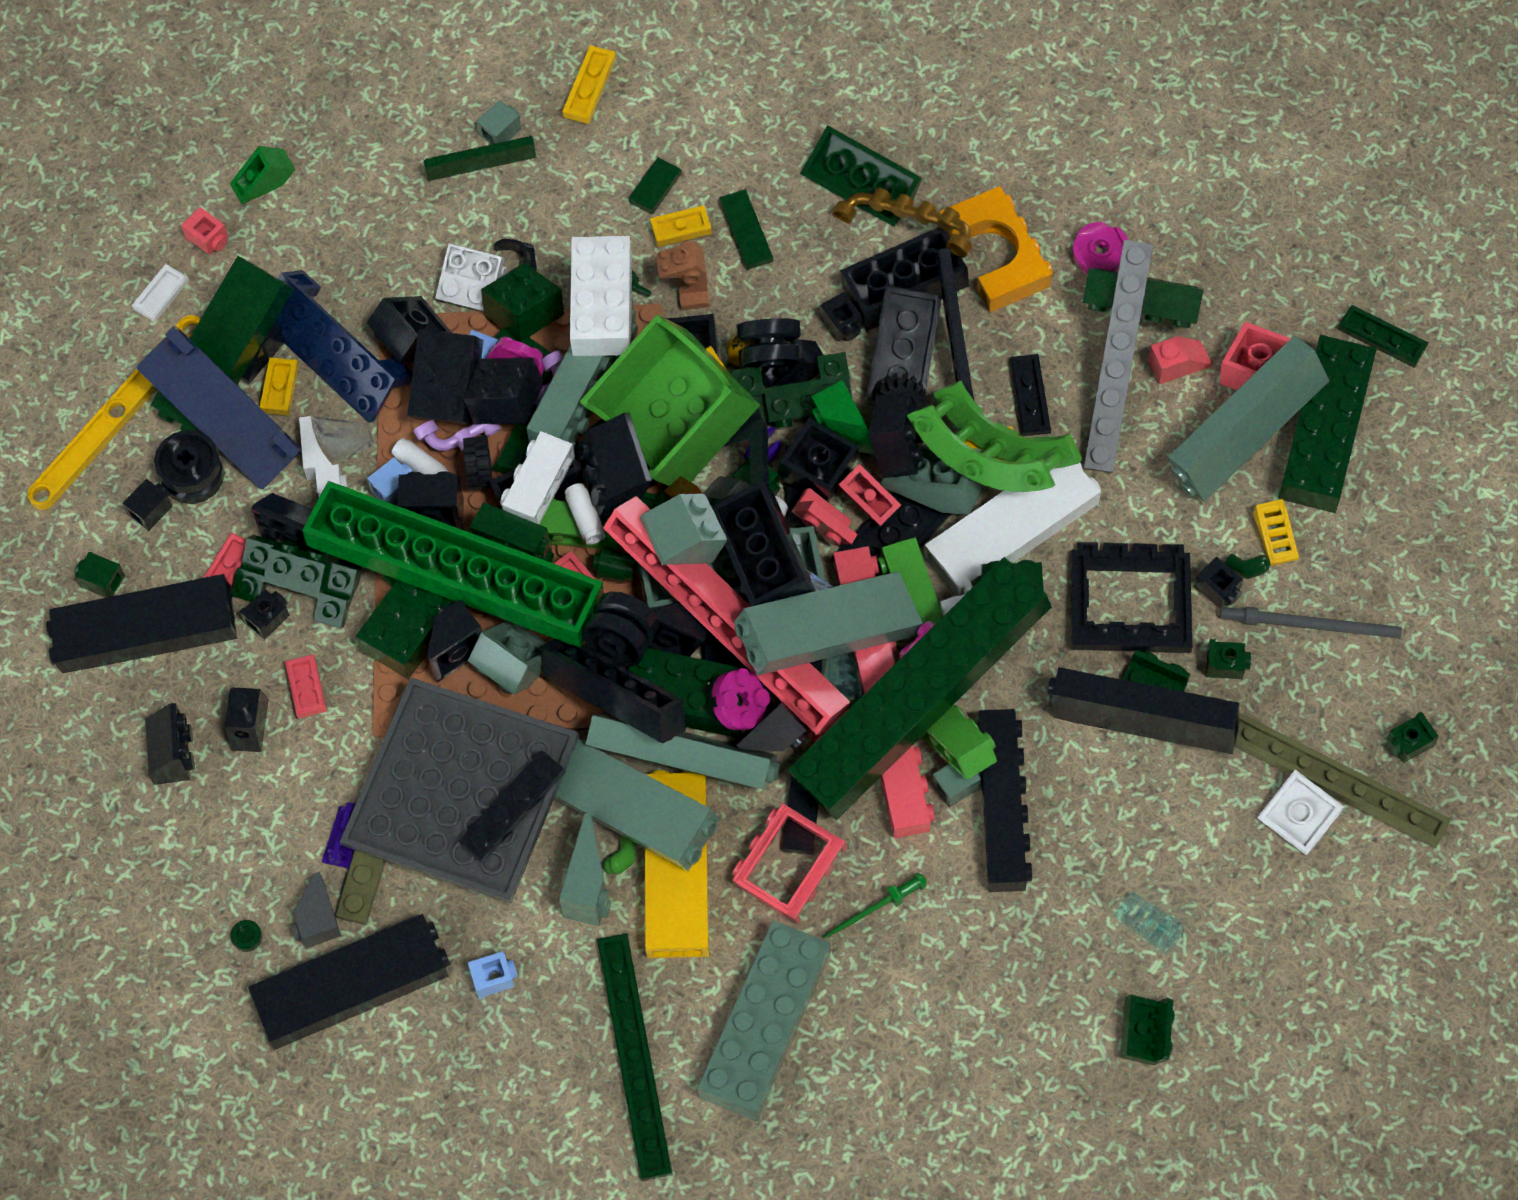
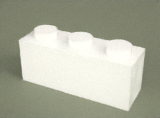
[500,431,575,525]

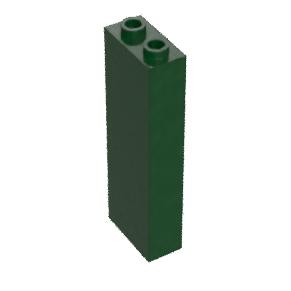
[150,256,294,433]

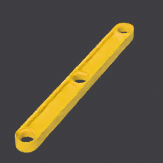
[27,315,200,510]

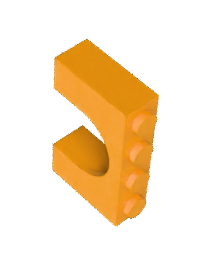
[939,186,1053,313]

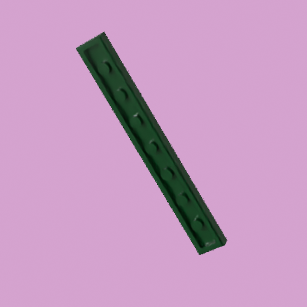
[597,933,673,1181]

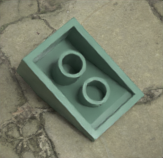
[881,445,984,515]
[559,813,611,926]

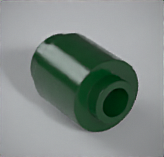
[592,548,637,583]

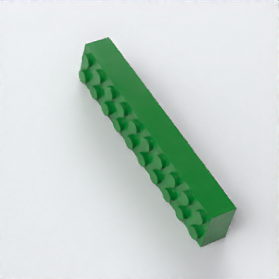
[302,481,604,648]

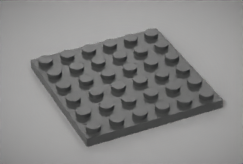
[340,677,580,904]

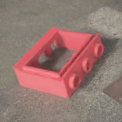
[732,803,848,924]

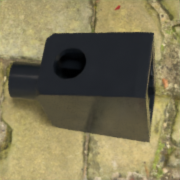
[225,687,269,752]

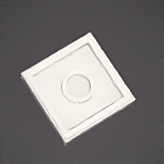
[1257,770,1345,856]

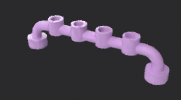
[413,350,564,451]

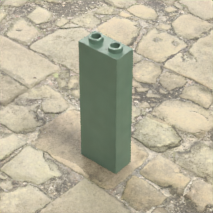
[1168,335,1329,502]
[734,572,923,676]
[586,711,781,789]
[554,739,720,871]

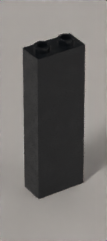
[46,574,237,673]
[1048,667,1240,754]
[248,914,451,1050]

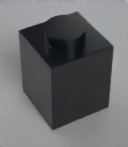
[122,479,173,531]

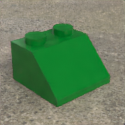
[811,380,875,455]

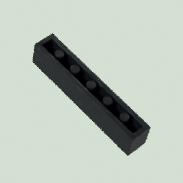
[540,639,686,744]
[978,709,1032,892]

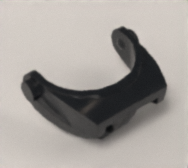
[493,239,537,271]

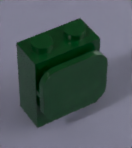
[470,502,554,563]

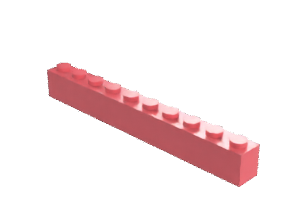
[603,496,850,735]
[833,546,935,838]

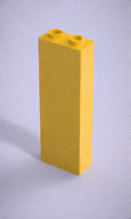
[645,770,709,958]

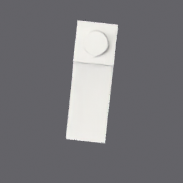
[299,416,349,497]

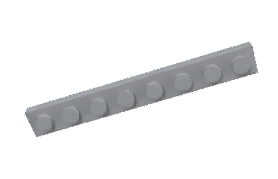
[1084,240,1153,473]

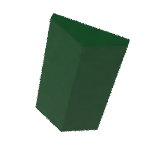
[800,125,922,227]

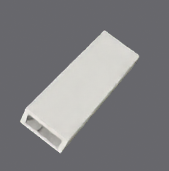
[924,462,1101,596]

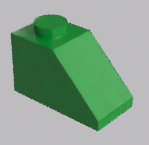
[230,146,296,204]

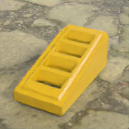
[1253,499,1299,566]

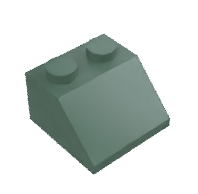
[640,494,727,565]
[468,621,546,695]

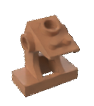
[656,241,709,311]

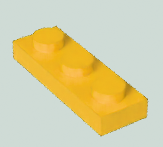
[562,45,617,124]

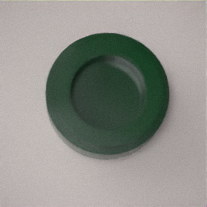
[230,920,263,952]

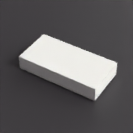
[132,264,189,322]

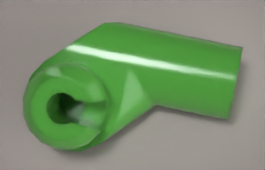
[604,835,636,874]

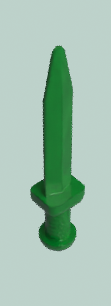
[822,873,927,939]

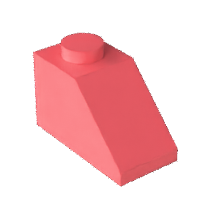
[1148,336,1213,384]
[838,464,901,526]

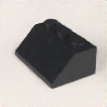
[577,413,652,518]

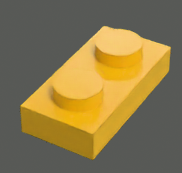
[650,205,712,247]
[260,358,299,416]

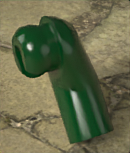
[1225,553,1271,579]

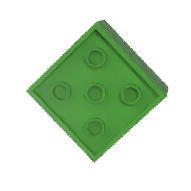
[580,314,760,486]

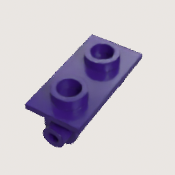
[322,802,356,869]

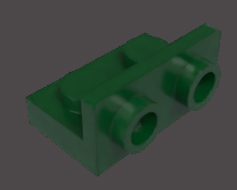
[1122,650,1190,692]

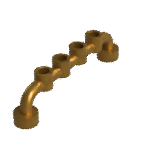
[832,188,972,258]

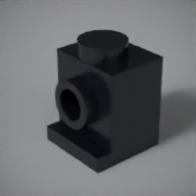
[820,292,863,341]
[1194,556,1243,608]
[239,589,290,640]

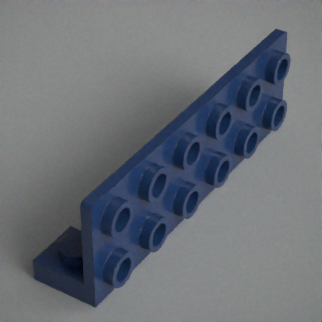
[274,270,413,423]
[137,326,302,490]

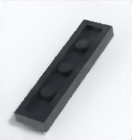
[459,750,566,863]

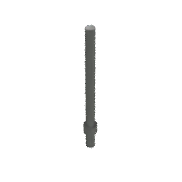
[1220,606,1402,639]

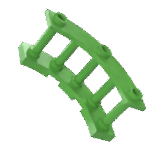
[907,381,1082,492]

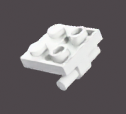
[435,243,507,311]

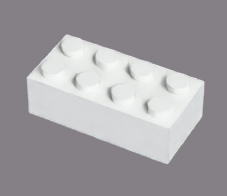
[570,236,632,356]

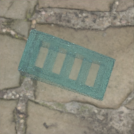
[828,652,862,701]
[1114,892,1185,955]

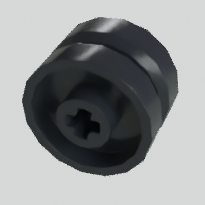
[736,318,802,369]
[154,430,225,504]
[582,591,660,667]

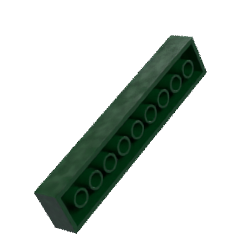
[788,557,1052,821]

